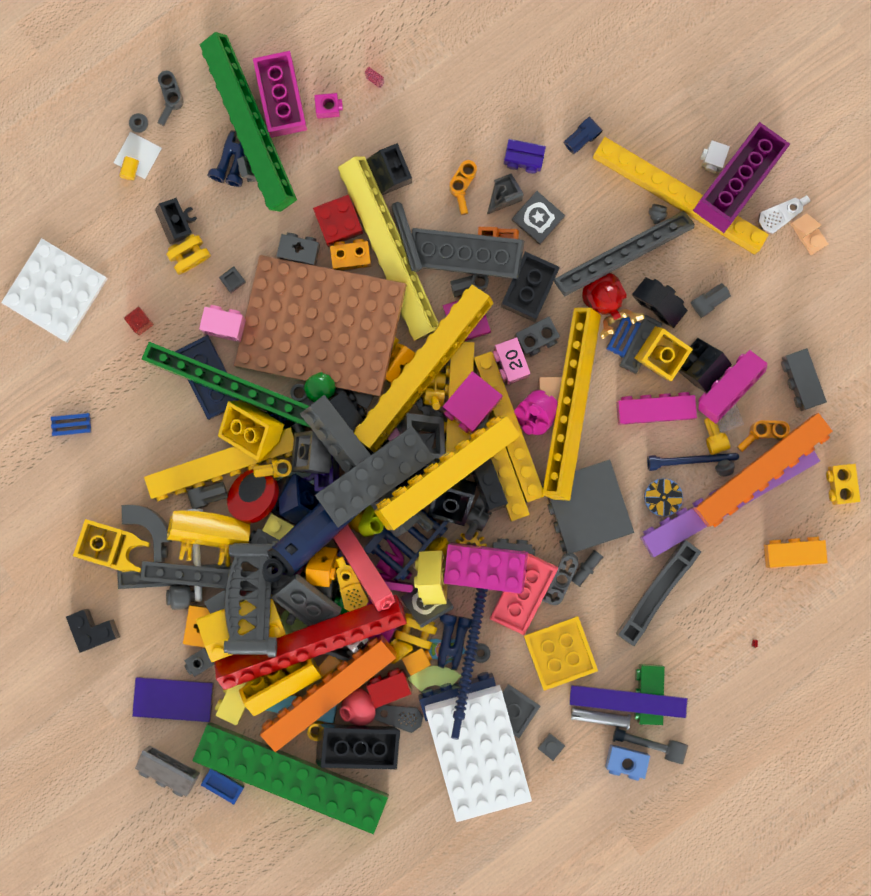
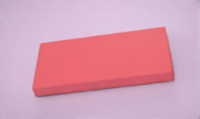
[490,551,558,635]

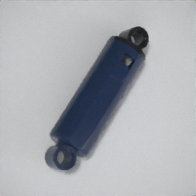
[262,503,359,583]

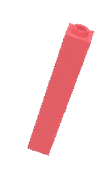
[333,525,395,612]

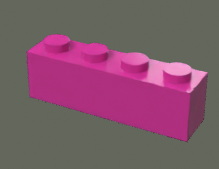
[698,350,768,424]
[616,392,697,425]

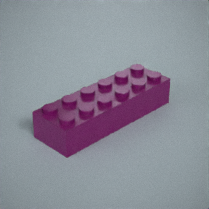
[693,122,790,233]

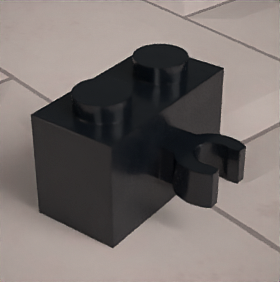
[155,197,197,244]

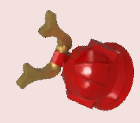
[582,273,645,339]

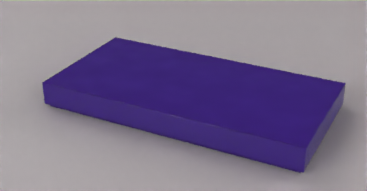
[132,677,213,722]

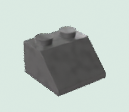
[291,431,332,474]

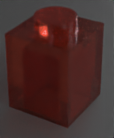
[124,306,154,336]

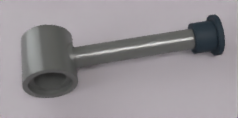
[612,726,688,764]

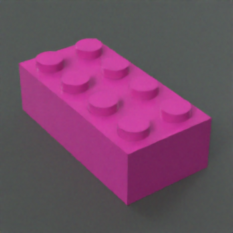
[253,51,307,138]
[444,542,528,594]

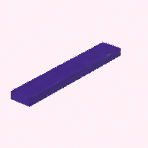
[570,685,688,718]

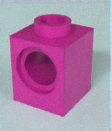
[314,93,343,119]

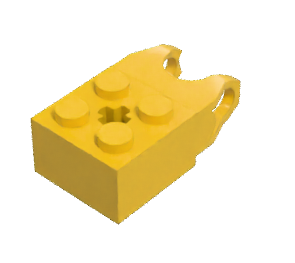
[73,519,151,573]

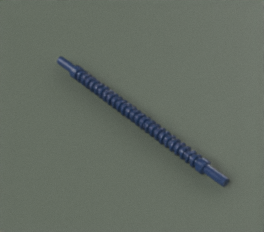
[451,588,488,740]

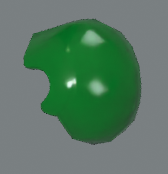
[304,372,336,402]

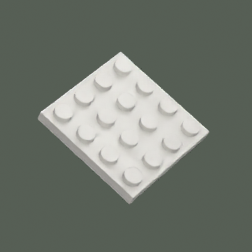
[1,238,108,343]

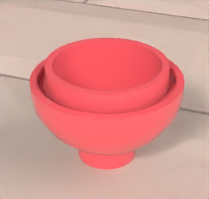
[339,688,375,726]

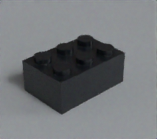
[501,251,560,322]

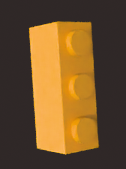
[764,537,828,568]

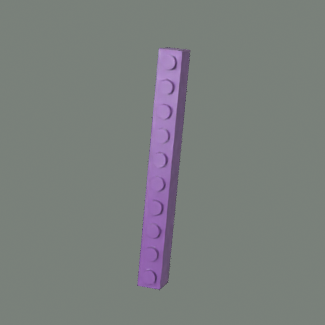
[640,451,820,557]

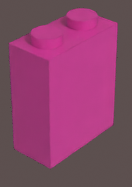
[443,371,503,433]

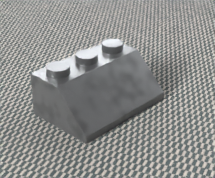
[135,746,200,797]

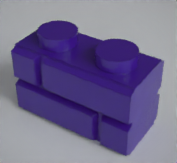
[504,139,546,174]

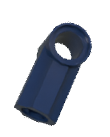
[563,117,603,154]

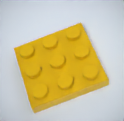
[524,616,598,691]

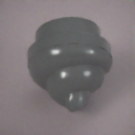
[648,204,668,224]

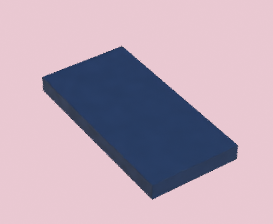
[175,335,239,420]

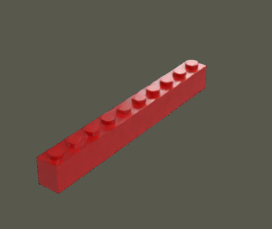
[214,594,407,690]

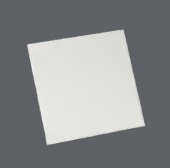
[114,132,162,179]

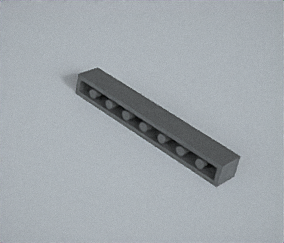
[300,395,420,537]

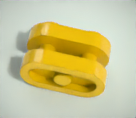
[166,234,211,275]
[394,613,438,650]

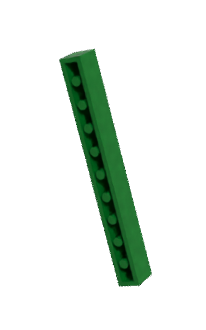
[199,32,297,212]
[142,342,311,429]

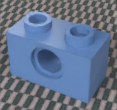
[605,744,650,781]

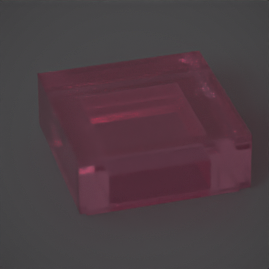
[365,67,384,88]

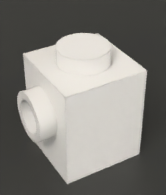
[700,141,730,173]

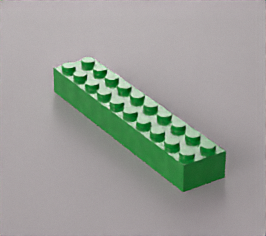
[192,722,389,835]

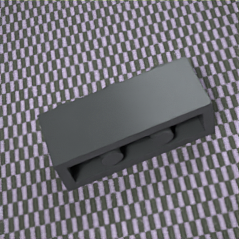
[781,348,827,411]

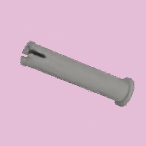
[571,708,631,730]

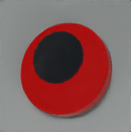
[227,469,279,523]

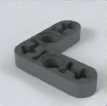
[542,553,578,605]

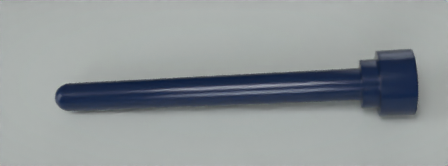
[647,453,739,471]

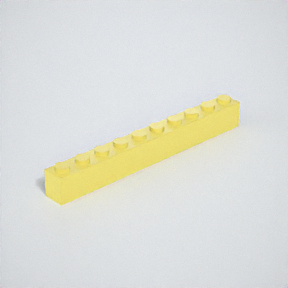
[338,156,439,341]

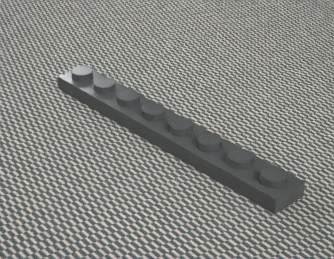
[554,211,695,297]

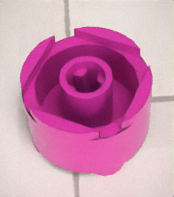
[514,390,558,435]

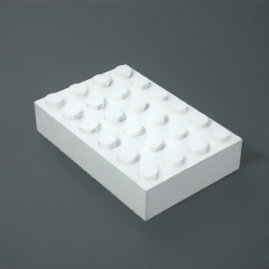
[425,685,532,822]

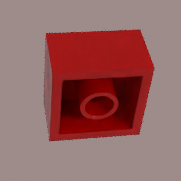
[313,194,363,247]
[366,667,412,708]

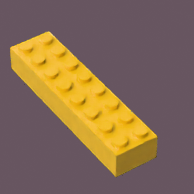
[374,416,520,530]

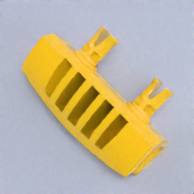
[166,511,250,567]

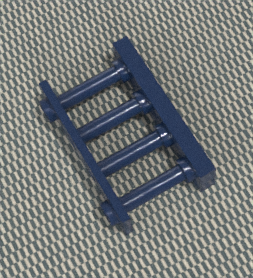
[364,509,448,582]

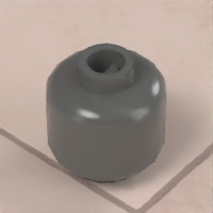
[166,584,195,610]

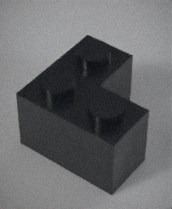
[632,277,688,328]
[66,609,120,653]

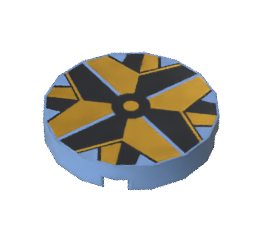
[644,478,683,517]

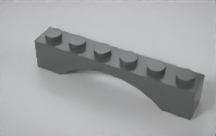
[616,540,702,646]

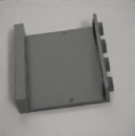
[542,460,634,553]

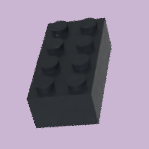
[316,724,400,770]

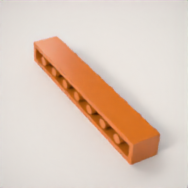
[693,413,833,527]
[260,635,397,752]

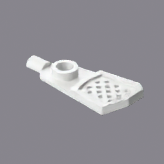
[758,195,810,234]

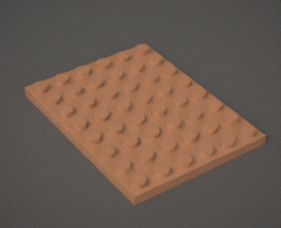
[234,255,407,397]

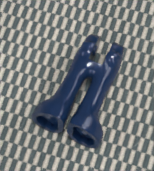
[207,130,245,187]
[438,614,472,670]

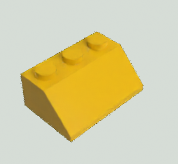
[218,400,284,461]

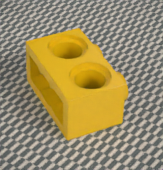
[826,464,861,505]

